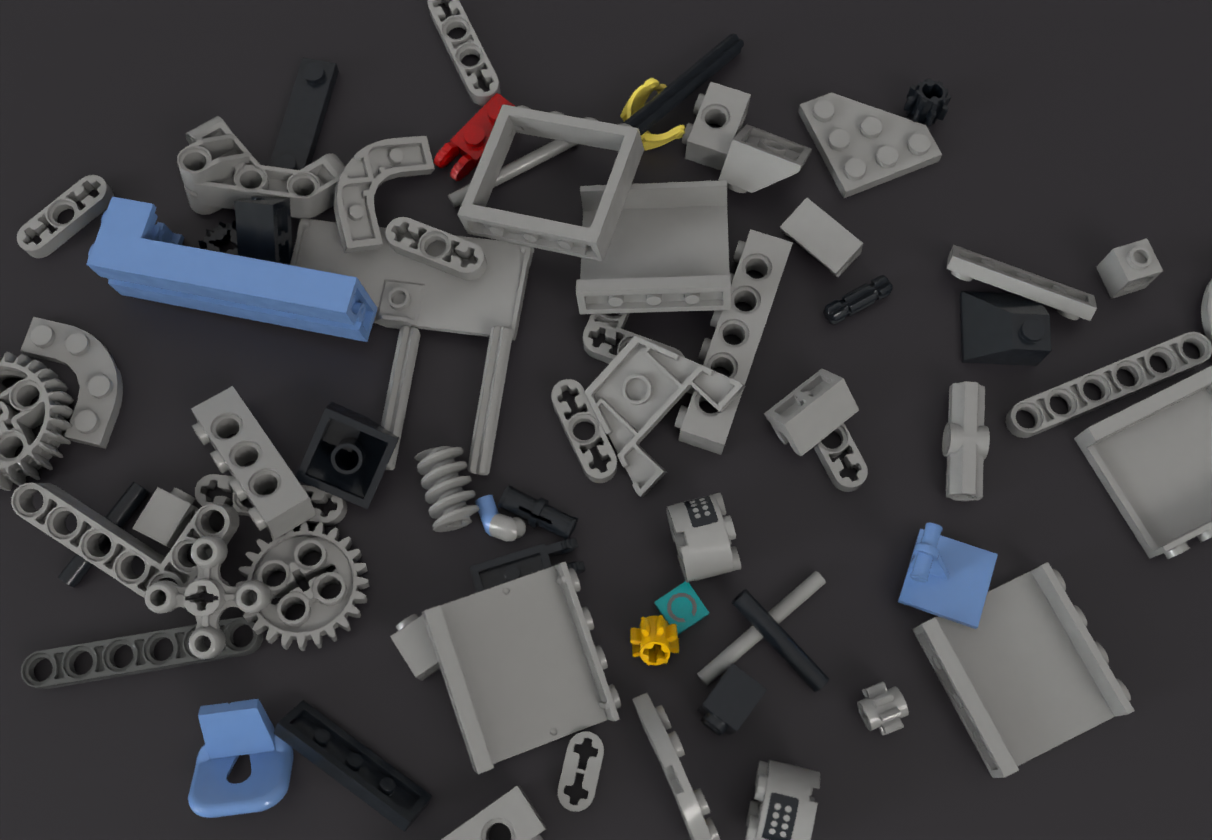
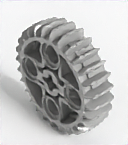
[0,352,74,491]

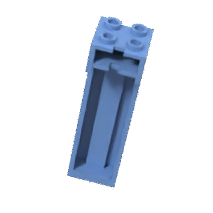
[86,197,378,342]

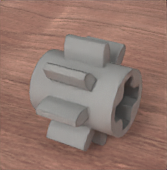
[857,681,909,736]

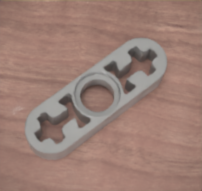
[17,175,114,258]
[385,217,487,280]
[551,379,617,483]
[813,423,868,492]

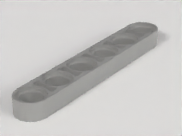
[1005,332,1212,438]

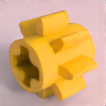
[630,615,679,665]

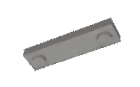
[946,245,1097,321]

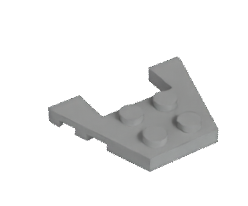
[584,335,745,497]

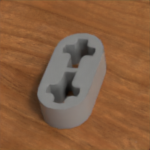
[557,731,604,812]

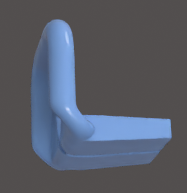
[188,699,294,818]

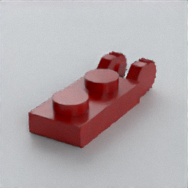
[433,93,516,182]

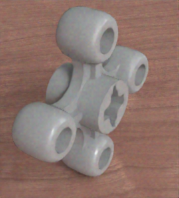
[144,535,272,659]

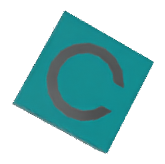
[654,581,709,635]

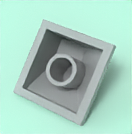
[718,124,812,193]

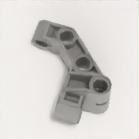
[177,116,346,219]

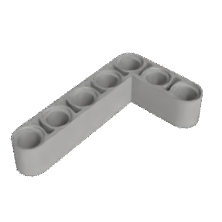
[11,483,239,603]

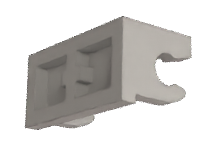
[780,197,863,278]
[764,368,859,456]

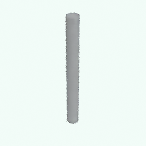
[448,140,577,208]
[697,571,826,686]

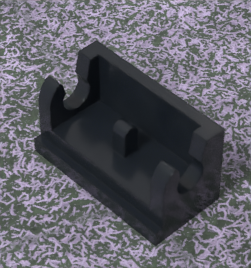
[234,196,292,265]

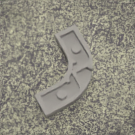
[334,136,435,253]
[20,317,123,449]
[632,693,720,840]

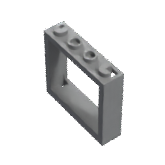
[457,104,644,262]

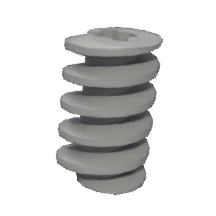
[414,446,480,532]

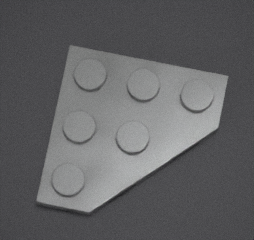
[798,92,942,199]

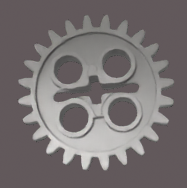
[236,521,370,651]

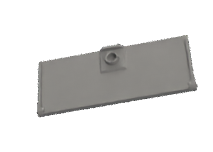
[290,218,534,341]

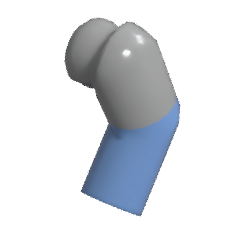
[475,495,526,542]

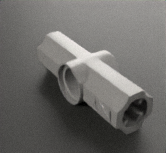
[942,381,990,502]

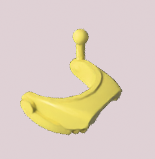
[620,78,686,151]

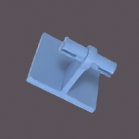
[898,523,998,629]

